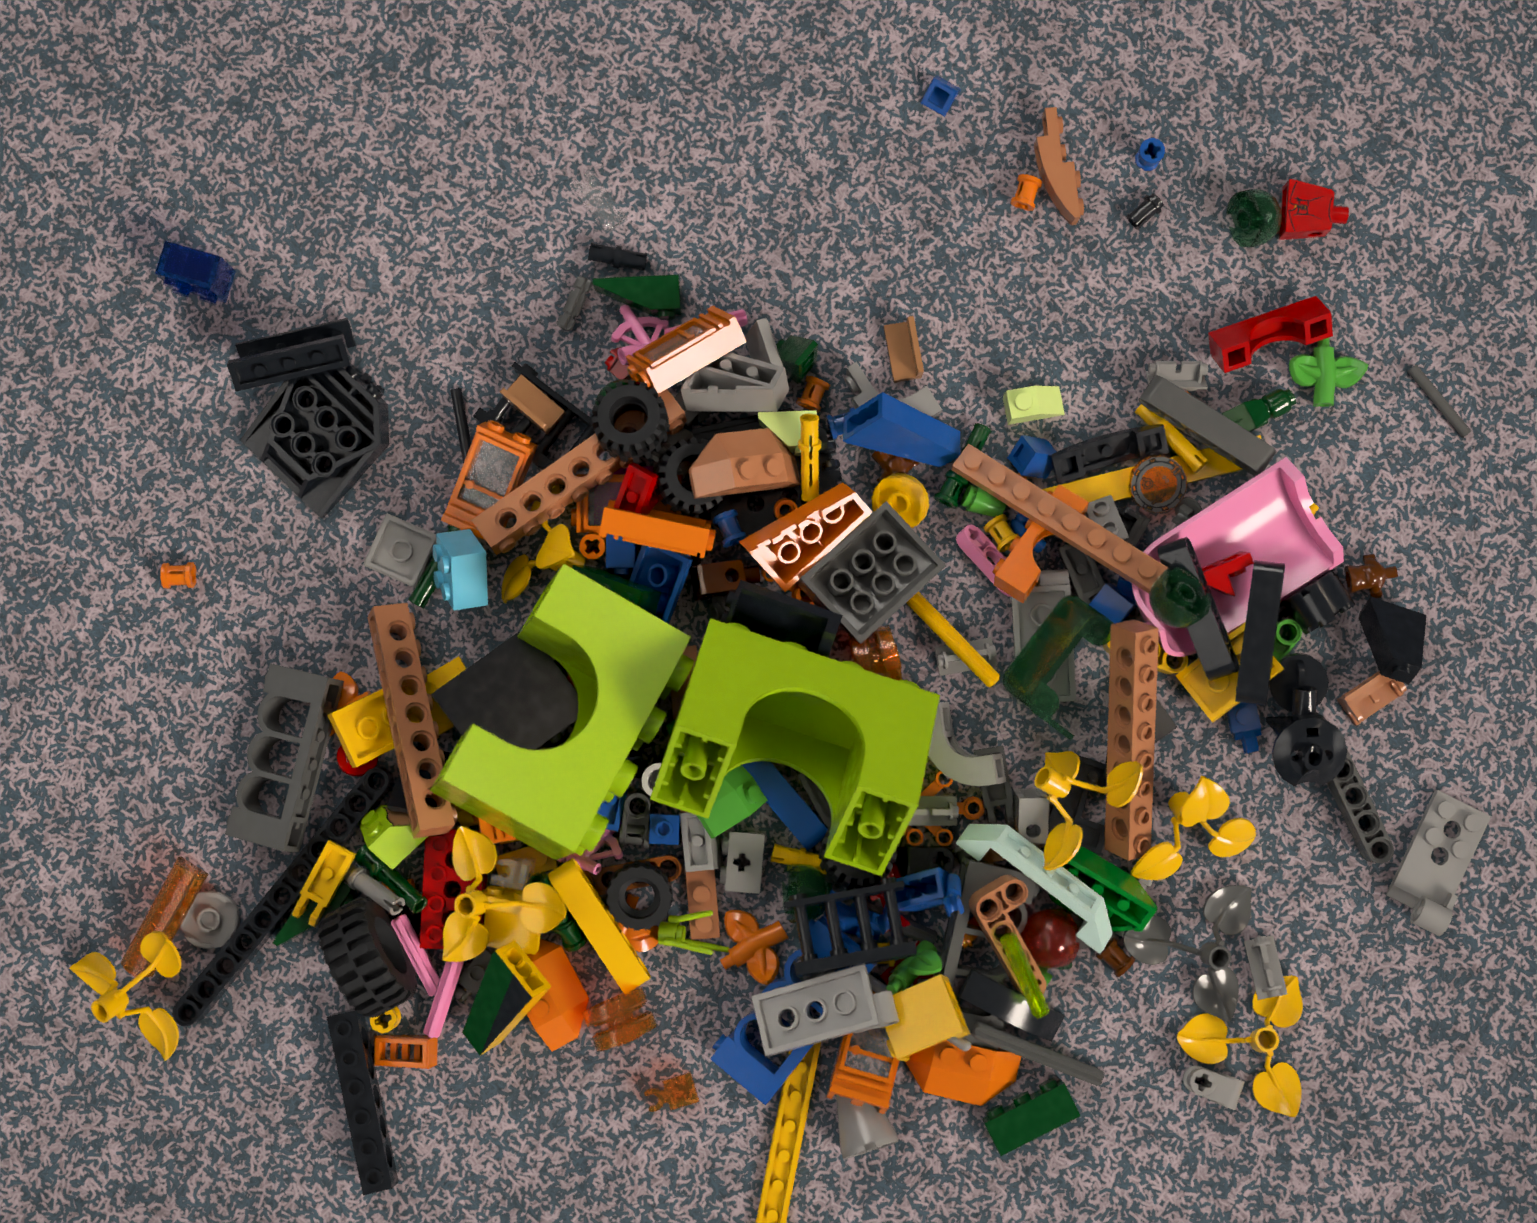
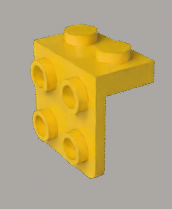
[481,886,541,955]

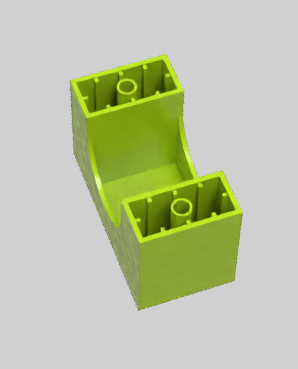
[430,564,694,860]
[650,618,940,876]

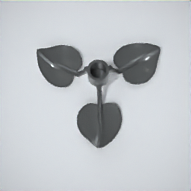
[1123,885,1252,1022]

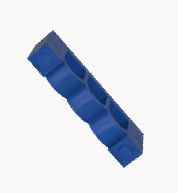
[710,916,877,1105]

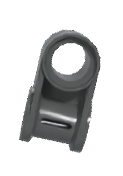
[619,792,652,849]

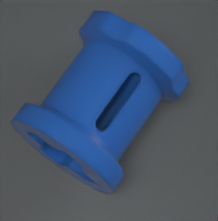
[1135,138,1165,171]
[826,407,855,440]
[712,510,747,547]

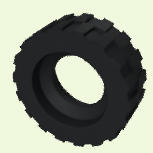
[606,861,673,931]

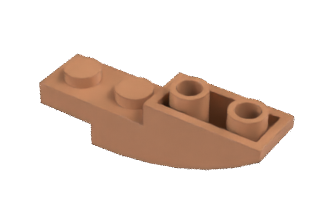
[1033,107,1084,225]

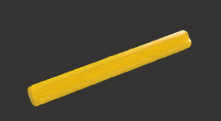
[906,591,1000,687]

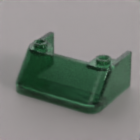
[1002,595,1115,740]

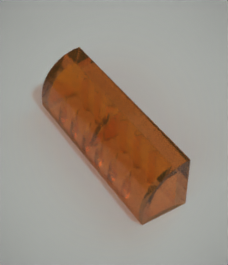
[121,856,208,978]

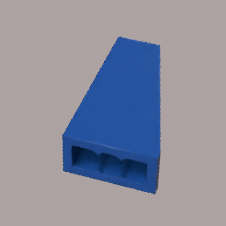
[843,392,961,467]

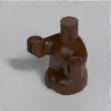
[871,451,919,483]
[1344,554,1398,598]

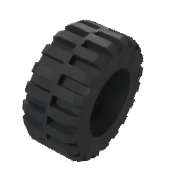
[318,897,417,1018]

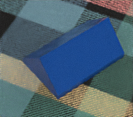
[630,545,693,624]

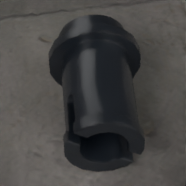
[1126,193,1164,230]

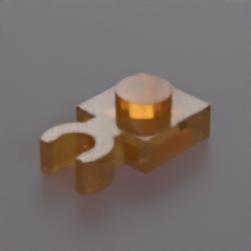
[644,1071,700,1112]

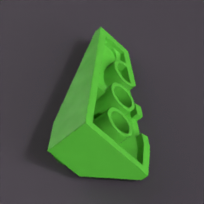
[666,718,768,839]

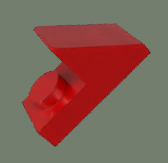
[613,463,659,515]
[1202,551,1254,597]

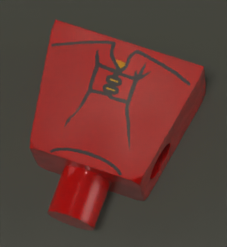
[1279,179,1349,240]

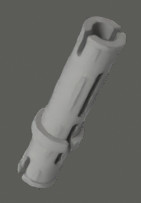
[344,863,405,915]

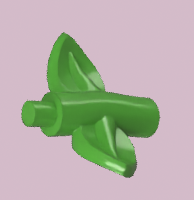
[1289,337,1368,407]
[886,940,942,995]

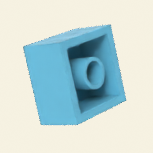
[432,529,488,611]

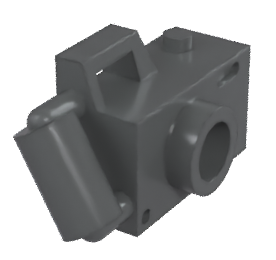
[453,948,492,1003]

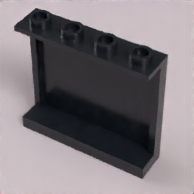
[720,580,843,657]
[431,630,578,750]

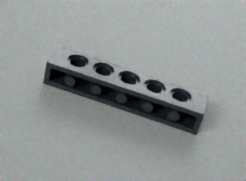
[327,1009,399,1195]

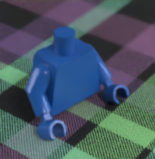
[875,867,964,935]

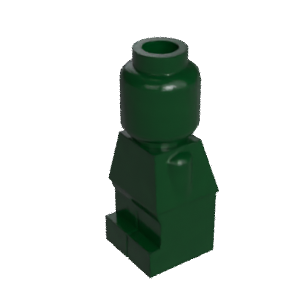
[1222,389,1296,433]

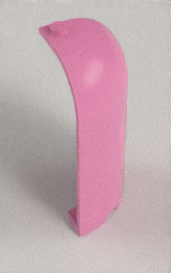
[1132,457,1344,657]

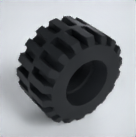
[592,380,670,462]
[654,438,725,516]
[819,826,897,891]

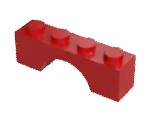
[1208,296,1333,373]

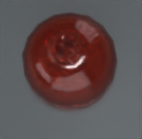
[1020,909,1080,969]

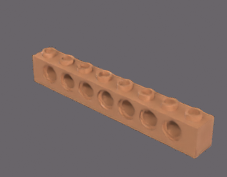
[471,389,687,555]
[367,603,457,839]
[1105,619,1159,861]

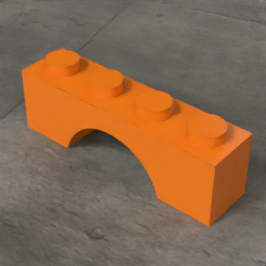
[992,484,1089,603]

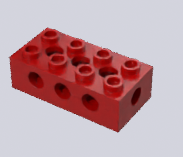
[420,829,488,949]

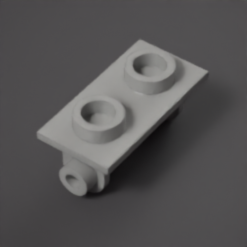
[1146,360,1208,391]
[1087,495,1129,540]
[934,637,997,676]
[908,796,959,826]
[1244,936,1287,1000]

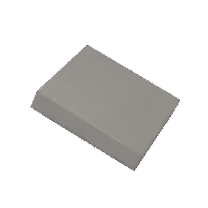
[745,318,783,367]
[363,513,437,588]

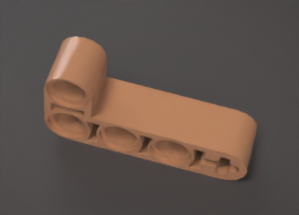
[969,874,1046,999]

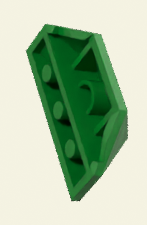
[1048,847,1158,932]

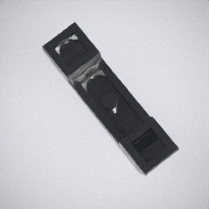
[1051,424,1169,483]
[957,969,1065,1042]

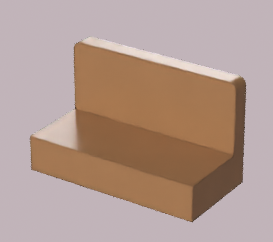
[883,316,924,383]
[499,374,566,435]

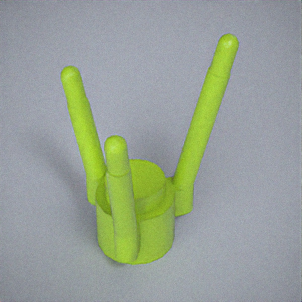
[658,910,729,955]

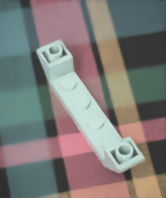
[955,824,1113,954]

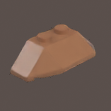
[688,428,801,499]

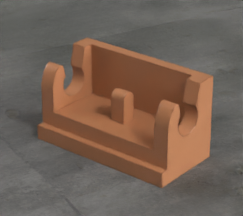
[1337,671,1407,726]

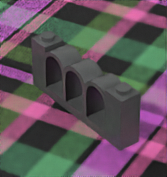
[225,663,344,853]
[935,856,1039,1050]

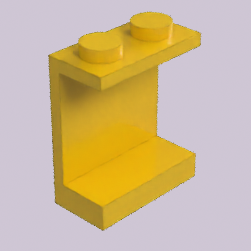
[881,974,970,1062]

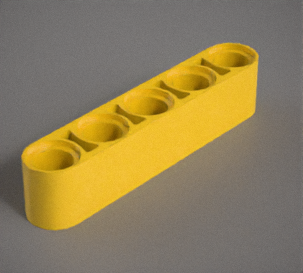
[547,858,651,994]

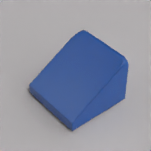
[920,75,961,117]

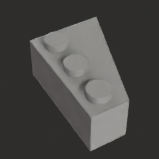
[680,352,789,412]

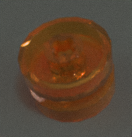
[848,625,903,680]
[582,986,658,1052]

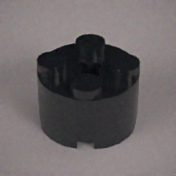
[1283,569,1355,635]

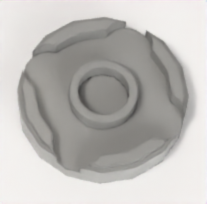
[180,890,240,950]

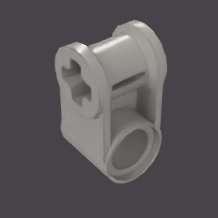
[1183,1065,1245,1110]

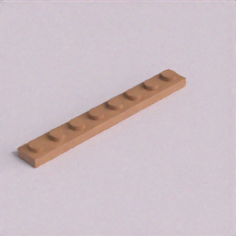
[952,444,1168,594]

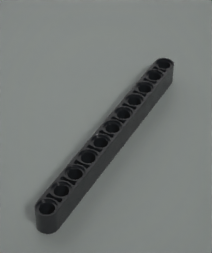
[172,768,394,1027]

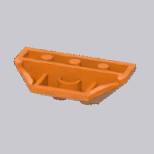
[527,938,589,1052]
[905,1040,1021,1106]

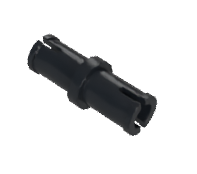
[588,242,648,271]

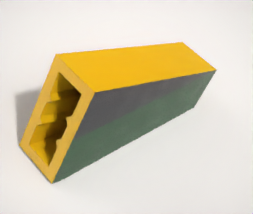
[462,940,552,1056]

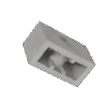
[720,831,765,894]

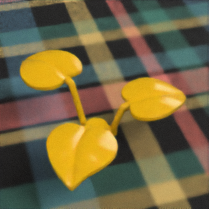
[501,485,585,604]
[1034,751,1143,871]
[1130,776,1256,880]
[442,826,566,962]
[69,931,182,1061]
[1176,976,1303,1117]

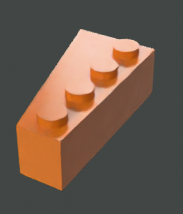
[739,482,872,592]

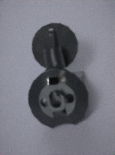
[1266,653,1347,786]

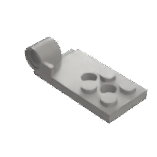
[1011,569,1076,704]
[1386,790,1491,936]
[751,964,899,1056]

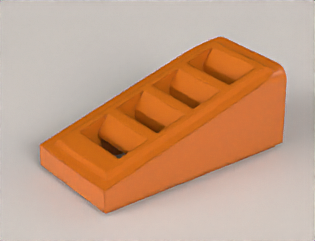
[374,1035,438,1069]

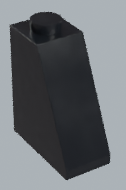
[1358,597,1427,685]

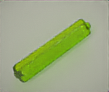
[1000,932,1050,1019]

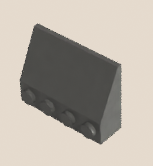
[797,501,946,644]

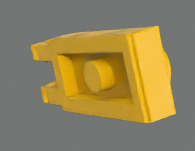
[292,840,356,927]

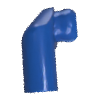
[1011,513,1046,553]

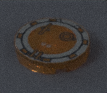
[1128,455,1187,513]

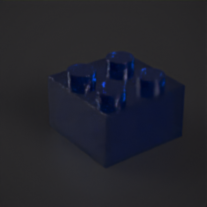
[155,241,236,305]

